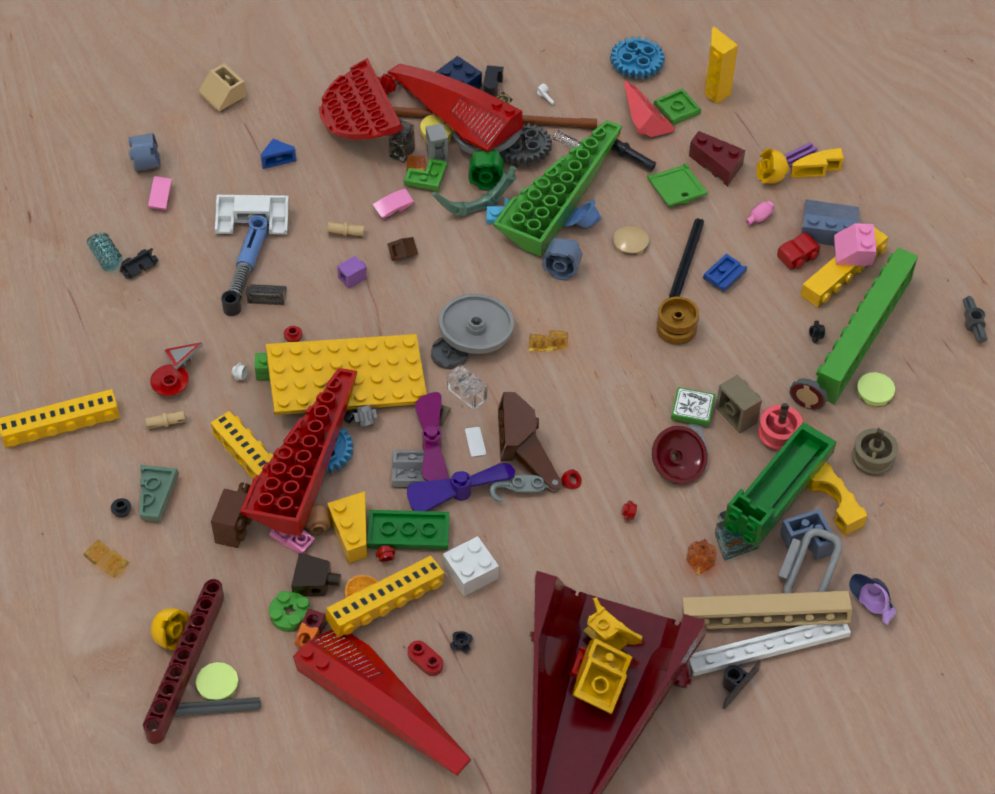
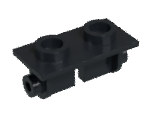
[120,248,158,278]

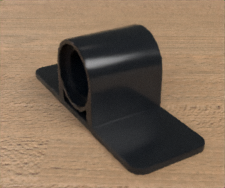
[722,661,761,709]

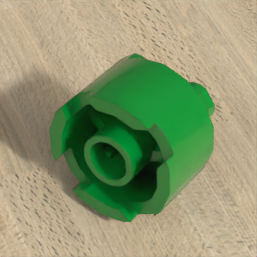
[468,150,504,191]

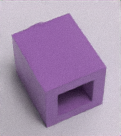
[337,256,367,289]

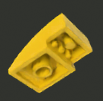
[573,638,632,714]

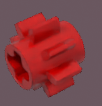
[378,74,397,95]

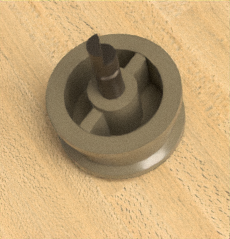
[852,428,898,475]

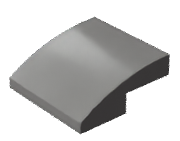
[392,450,425,487]

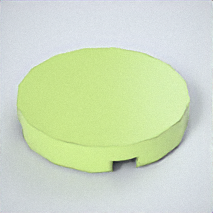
[856,372,895,406]
[196,662,239,701]

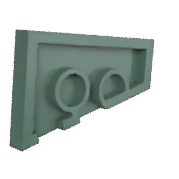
[140,465,179,522]

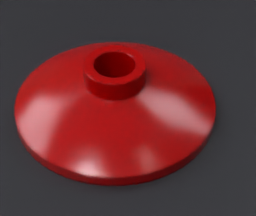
[150,364,189,396]

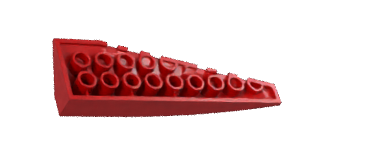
[240,368,357,537]

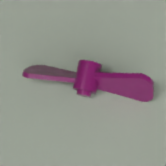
[415,392,449,481]

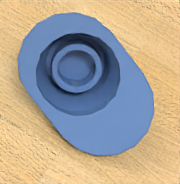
[563,200,601,229]

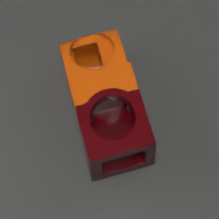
[295,608,327,648]

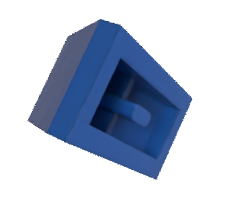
[260,139,297,169]

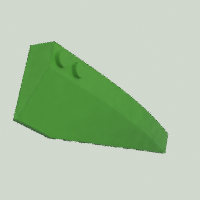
[493,120,622,257]

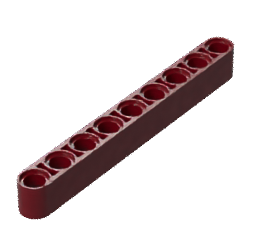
[143,579,224,744]

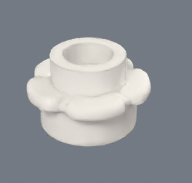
[232,363,248,381]

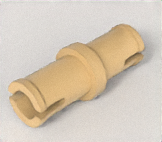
[327,222,364,237]
[145,410,186,430]

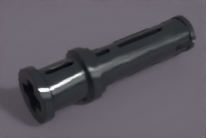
[611,138,656,172]

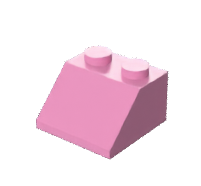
[834,223,876,266]

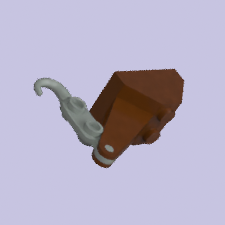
[489,392,562,502]

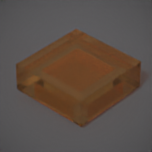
[407,155,425,171]

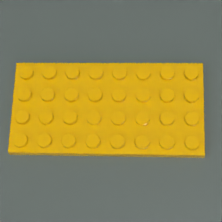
[265,334,427,415]

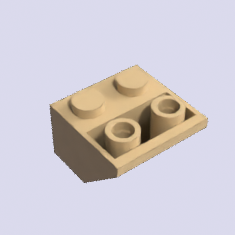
[198,63,246,112]

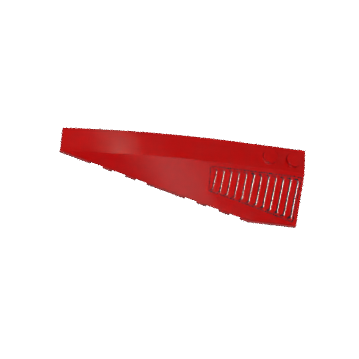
[387,64,523,152]
[293,629,471,776]

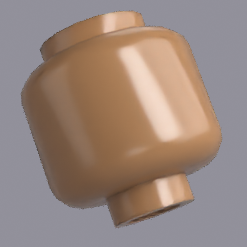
[305,504,331,535]

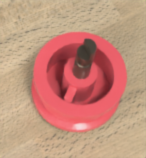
[758,403,803,451]

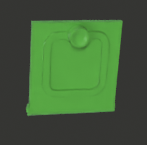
[647,163,708,207]

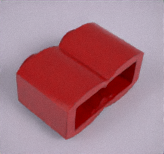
[777,232,820,270]

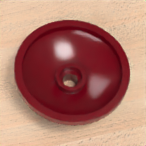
[652,426,707,484]

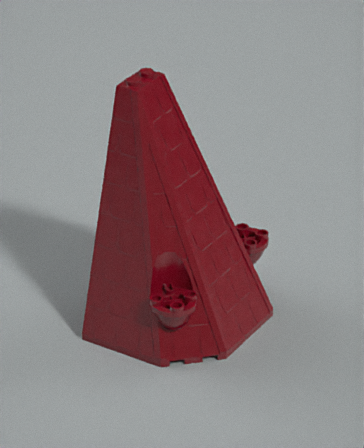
[529,571,707,794]

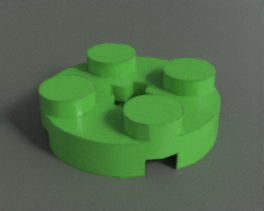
[269,591,310,632]

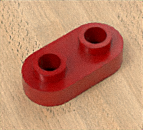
[408,641,443,676]

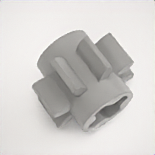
[353,405,378,426]

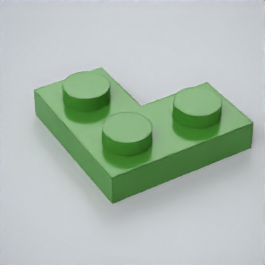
[404,158,447,191]

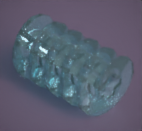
[87,233,122,272]

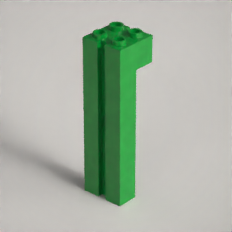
[723,422,837,547]

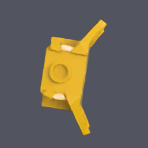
[583,598,643,651]

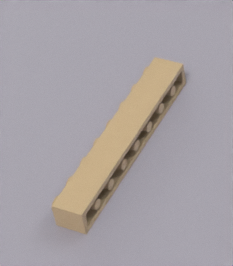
[682,591,852,629]

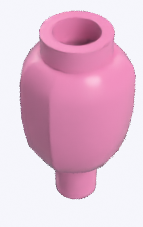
[746,201,775,225]

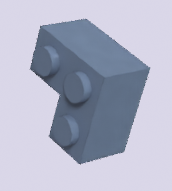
[780,509,834,560]

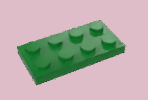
[367,510,450,550]

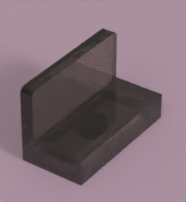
[246,284,287,305]

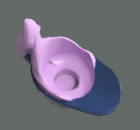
[849,574,896,625]

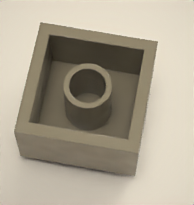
[715,375,762,433]

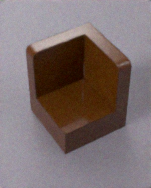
[387,237,418,261]

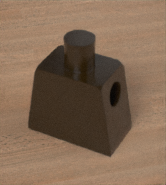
[291,553,341,597]

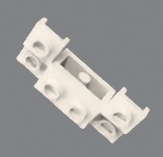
[215,195,289,235]

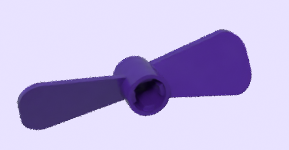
[407,463,515,511]

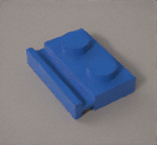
[703,254,747,292]

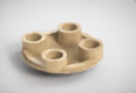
[613,226,649,255]

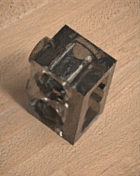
[389,119,415,163]

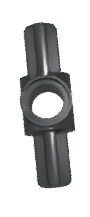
[963,296,988,344]

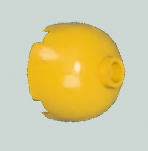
[756,148,789,184]
[151,607,190,651]

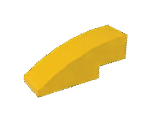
[790,148,844,178]

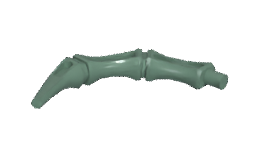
[432,166,517,216]

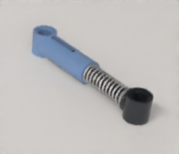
[221,215,268,316]

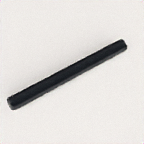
[669,218,704,298]

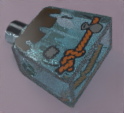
[715,511,759,561]

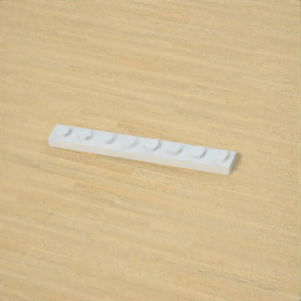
[689,623,851,677]

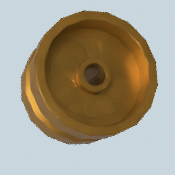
[656,296,699,344]

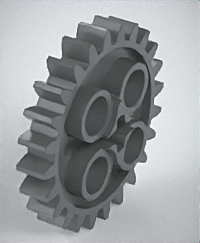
[499,123,552,167]

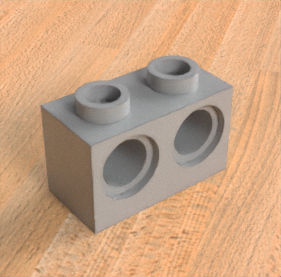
[426,123,448,163]

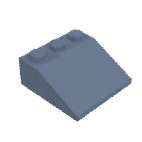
[801,199,859,246]

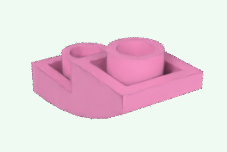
[148,176,172,211]
[373,188,415,220]
[269,529,315,553]

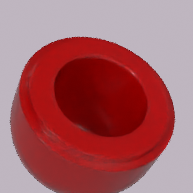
[561,469,582,489]

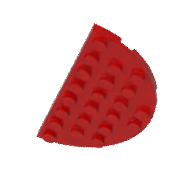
[319,58,403,140]

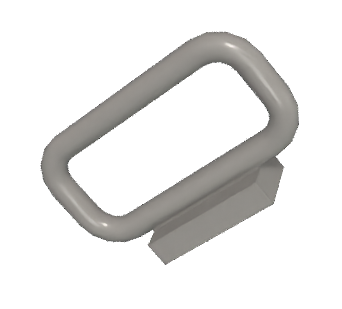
[779,528,843,593]

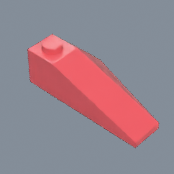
[624,81,675,137]

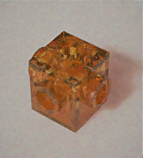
[686,539,717,575]

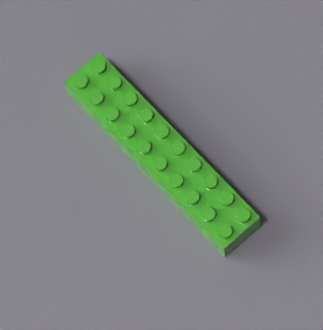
[815,247,918,405]

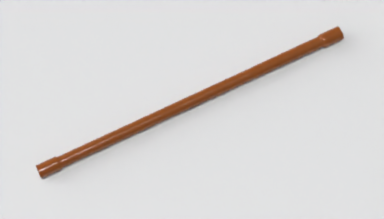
[393,107,597,129]

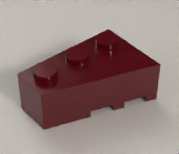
[689,131,745,187]

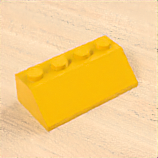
[705,27,738,104]

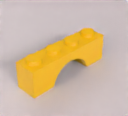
[807,463,867,536]

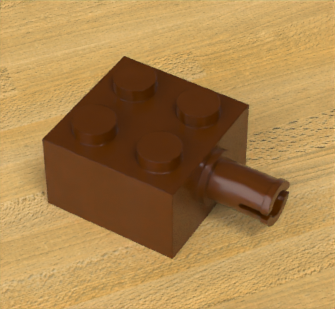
[211,482,252,548]

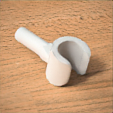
[537,84,555,105]

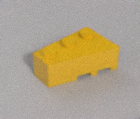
[327,491,367,564]

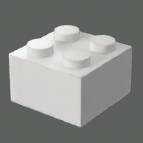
[443,536,499,597]

